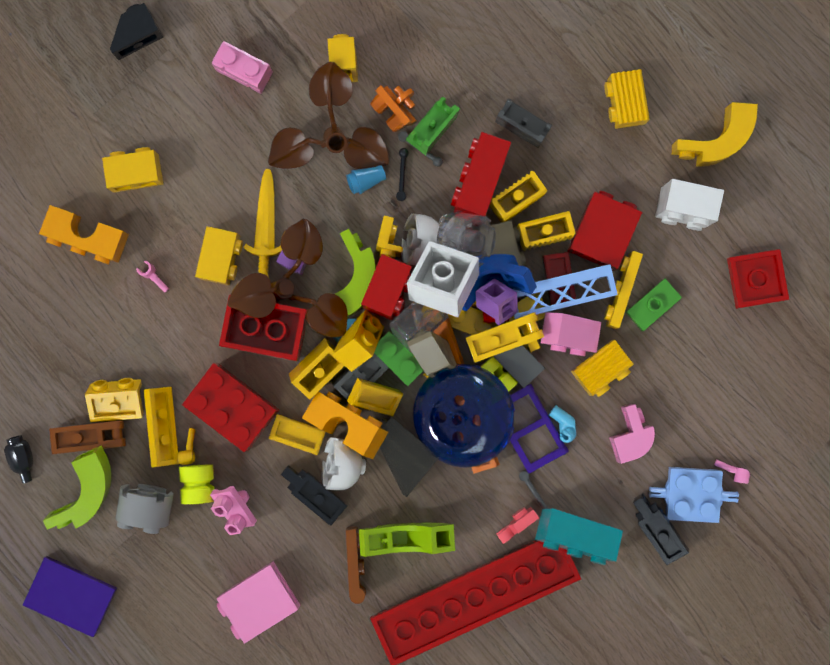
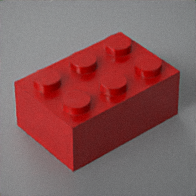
[451,132,511,224]
[361,254,412,321]
[219,294,307,362]
[182,363,279,452]

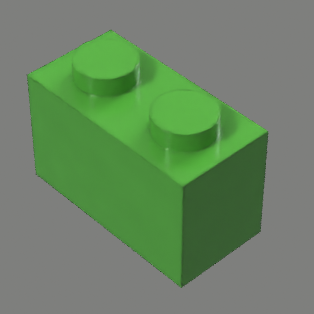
[374,331,423,386]

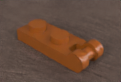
[49,420,126,454]
[346,527,366,604]

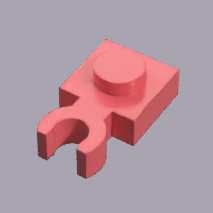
[496,507,539,544]

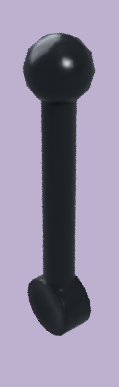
[396,148,409,201]

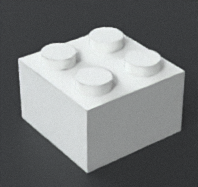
[655,179,724,231]
[407,241,479,317]

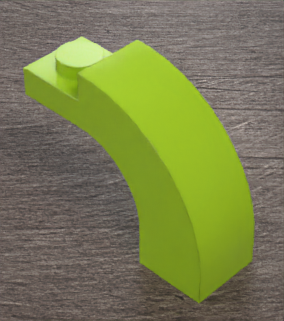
[335,229,376,318]
[43,445,111,530]
[359,522,455,557]

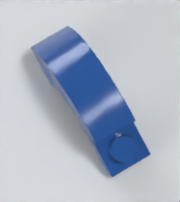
[462,254,537,311]

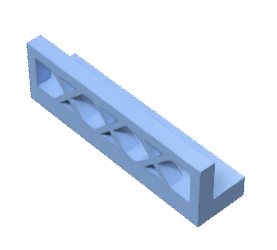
[512,264,618,319]

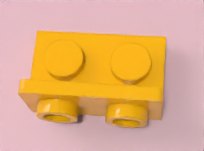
[375,215,403,259]
[85,378,144,422]

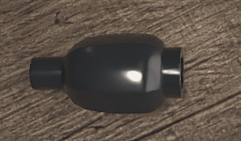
[4,435,33,483]

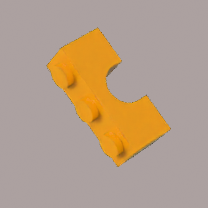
[39,205,129,265]
[302,391,388,459]

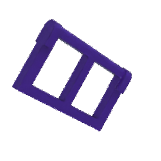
[491,384,569,474]

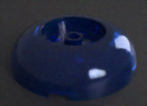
[413,364,515,468]

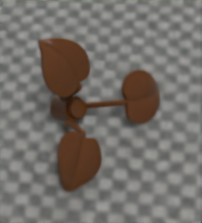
[268,61,389,169]
[227,219,348,337]

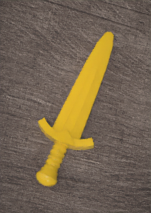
[243,169,282,277]

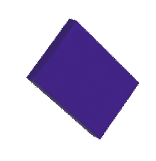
[23,556,117,637]

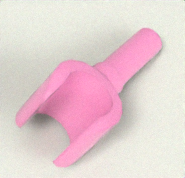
[136,261,169,293]
[714,459,750,484]

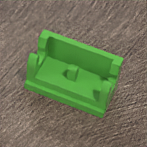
[406,97,460,156]

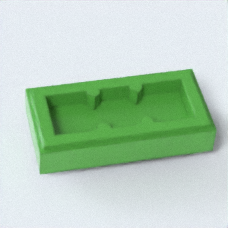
[625,278,682,331]

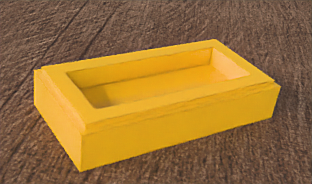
[347,378,403,416]
[269,414,326,455]

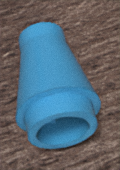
[346,165,386,194]

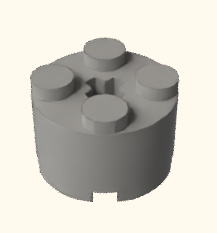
[116,484,174,534]

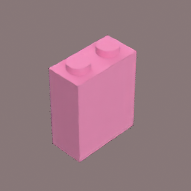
[217,561,300,644]

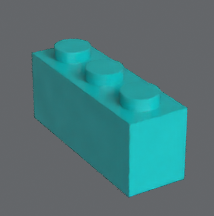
[535,508,623,565]

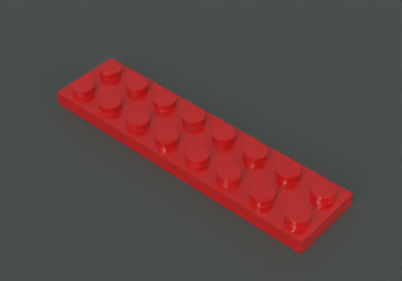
[370,540,581,665]

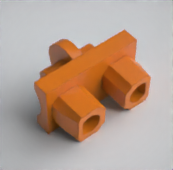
[370,85,417,132]

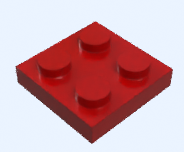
[727,249,789,309]

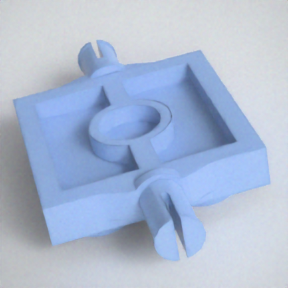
[649,467,739,523]

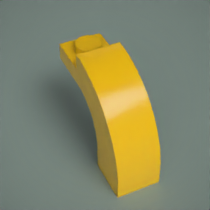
[671,102,758,167]

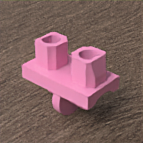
[210,486,257,535]

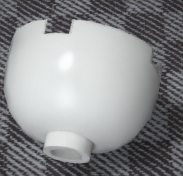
[401,214,446,266]
[322,437,366,490]

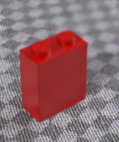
[567,191,642,271]

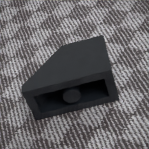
[110,3,163,60]

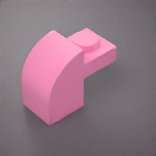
[609,404,655,464]

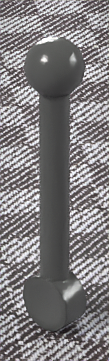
[398,131,443,167]
[519,471,550,509]

